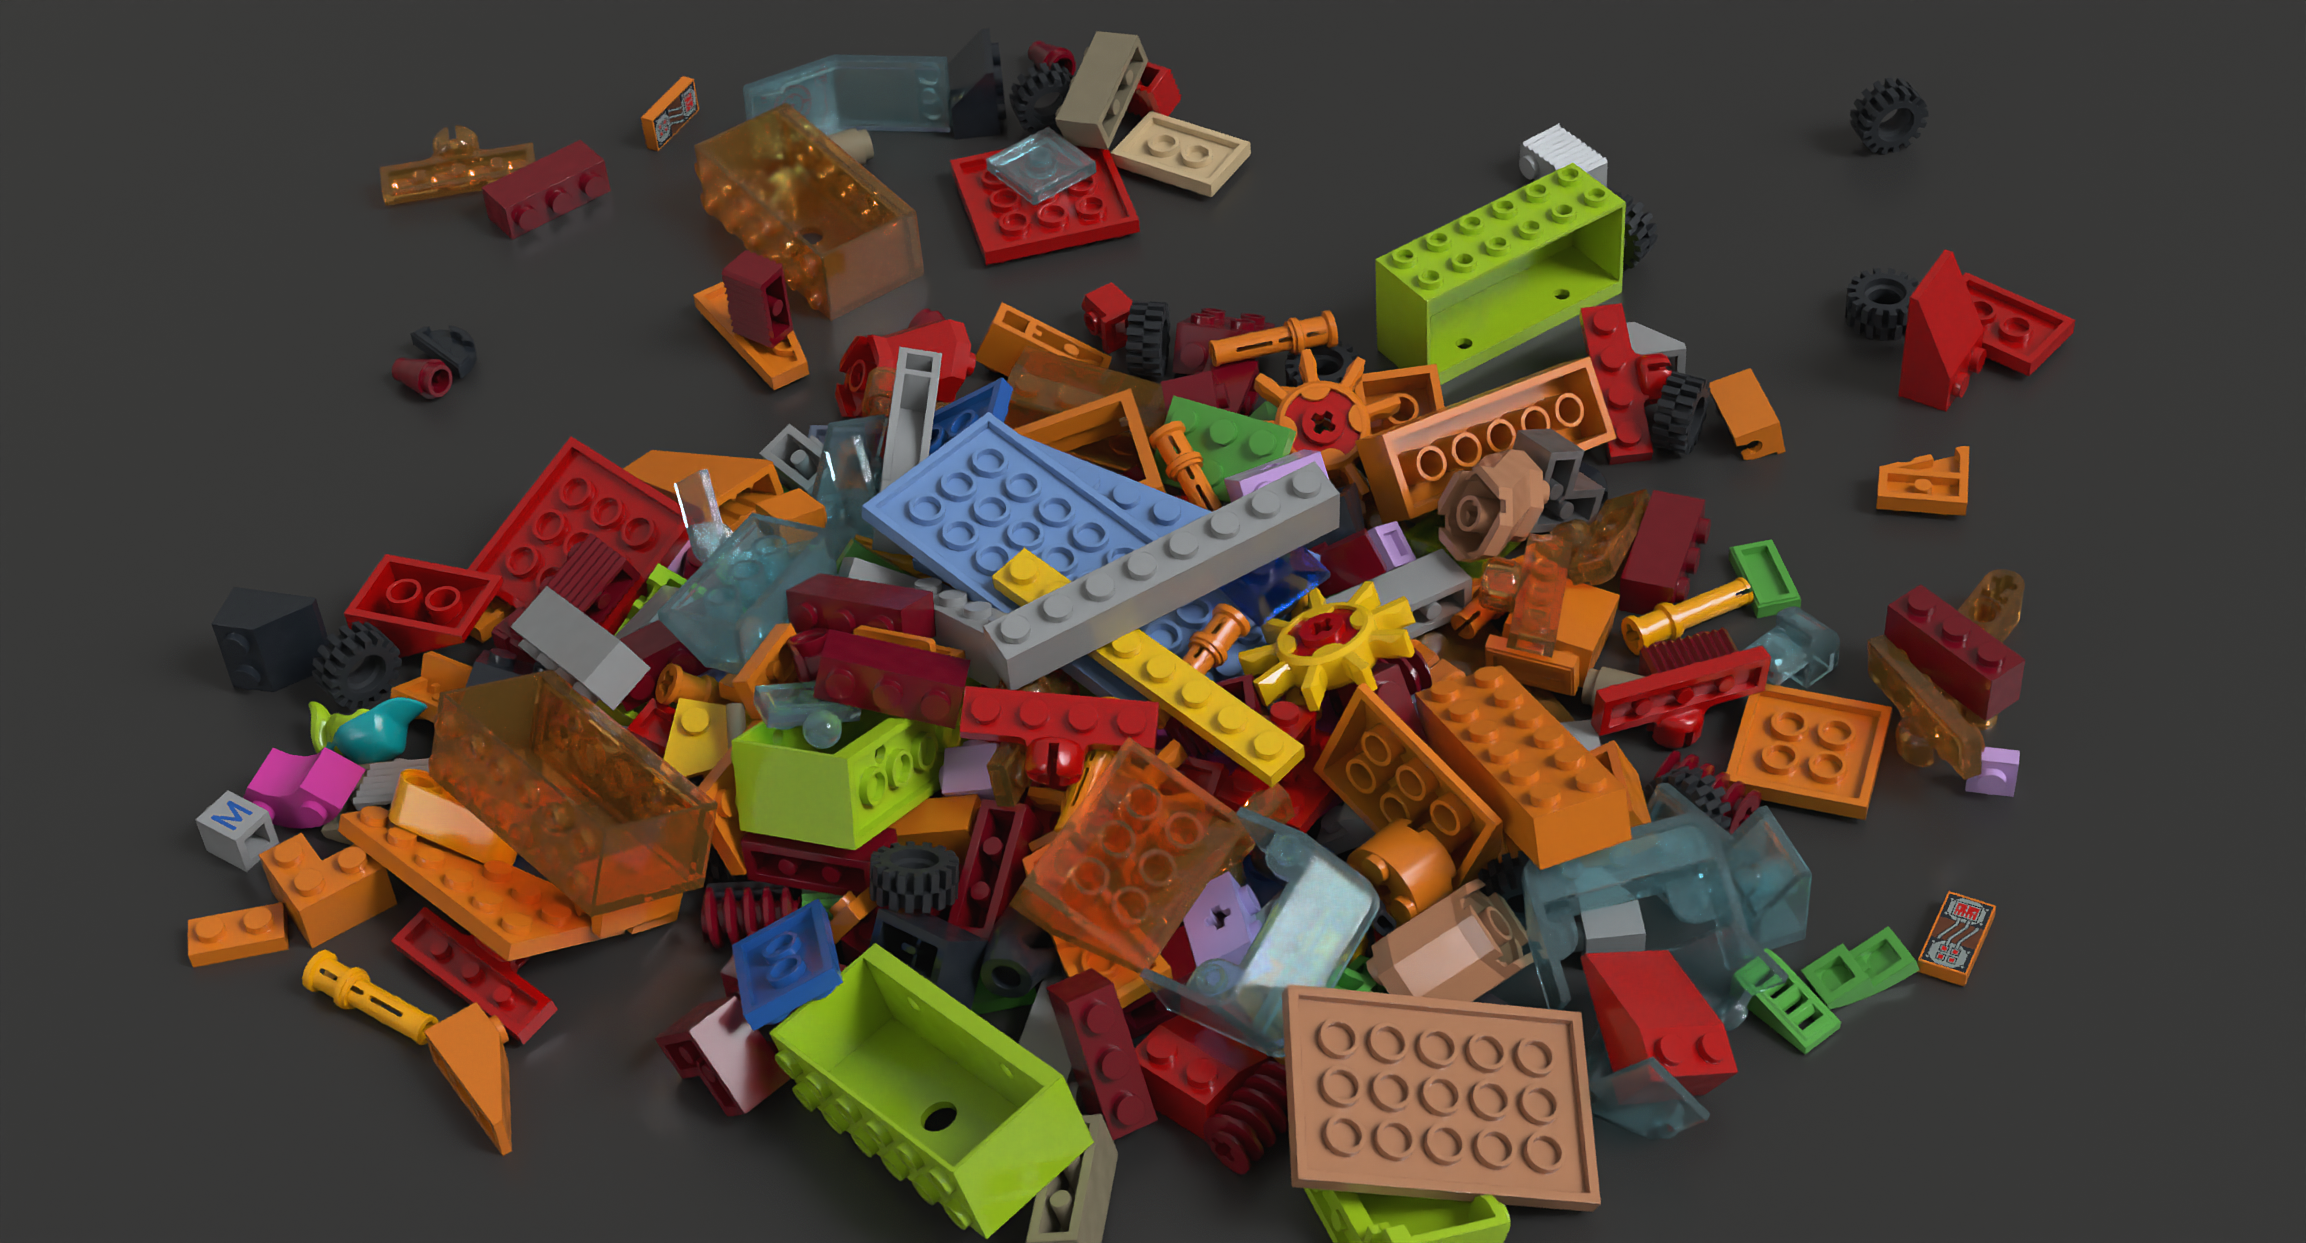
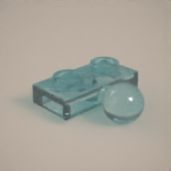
[753,682,862,749]

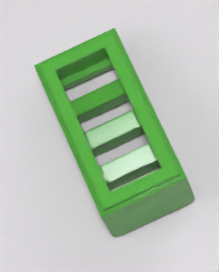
[1732,948,1841,1054]

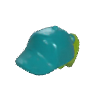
[308,697,428,764]

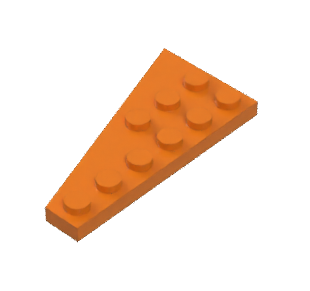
[338,806,625,961]

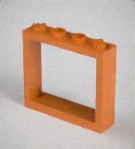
[1013,388,1166,493]

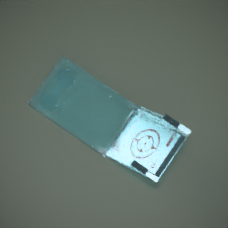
[743,55,953,158]

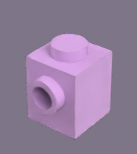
[939,740,1017,802]

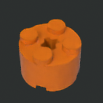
[1342,818,1458,929]

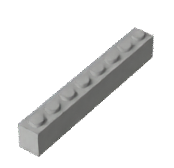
[983,461,1340,690]

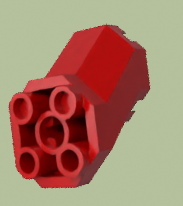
[835,319,976,420]

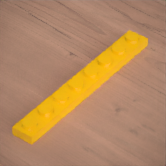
[992,548,1305,788]

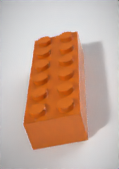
[1355,356,1616,524]
[1415,665,1632,870]

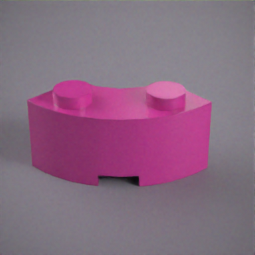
[243,747,366,829]

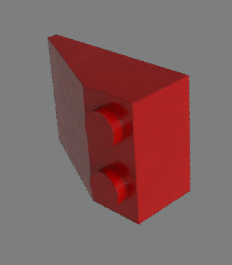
[1898,249,1987,412]
[344,554,504,658]
[1580,950,1738,1101]
[1135,998,1277,1141]

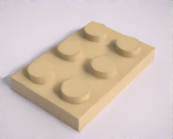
[1111,111,1251,197]

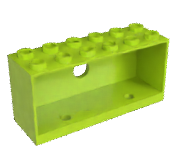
[1375,163,1626,385]
[731,676,981,850]
[769,943,1094,1239]

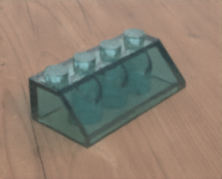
[657,513,838,674]

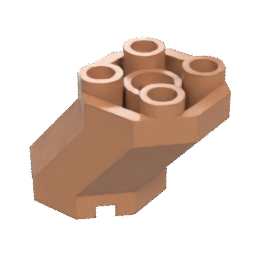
[1438,449,1550,563]
[1366,879,1534,1002]

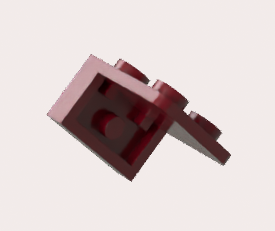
[1172,308,1275,375]

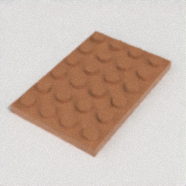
[1282,984,1601,1212]

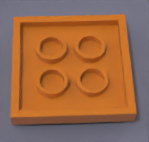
[1726,684,1892,820]

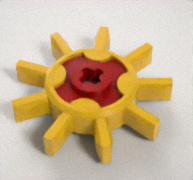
[1238,581,1416,712]

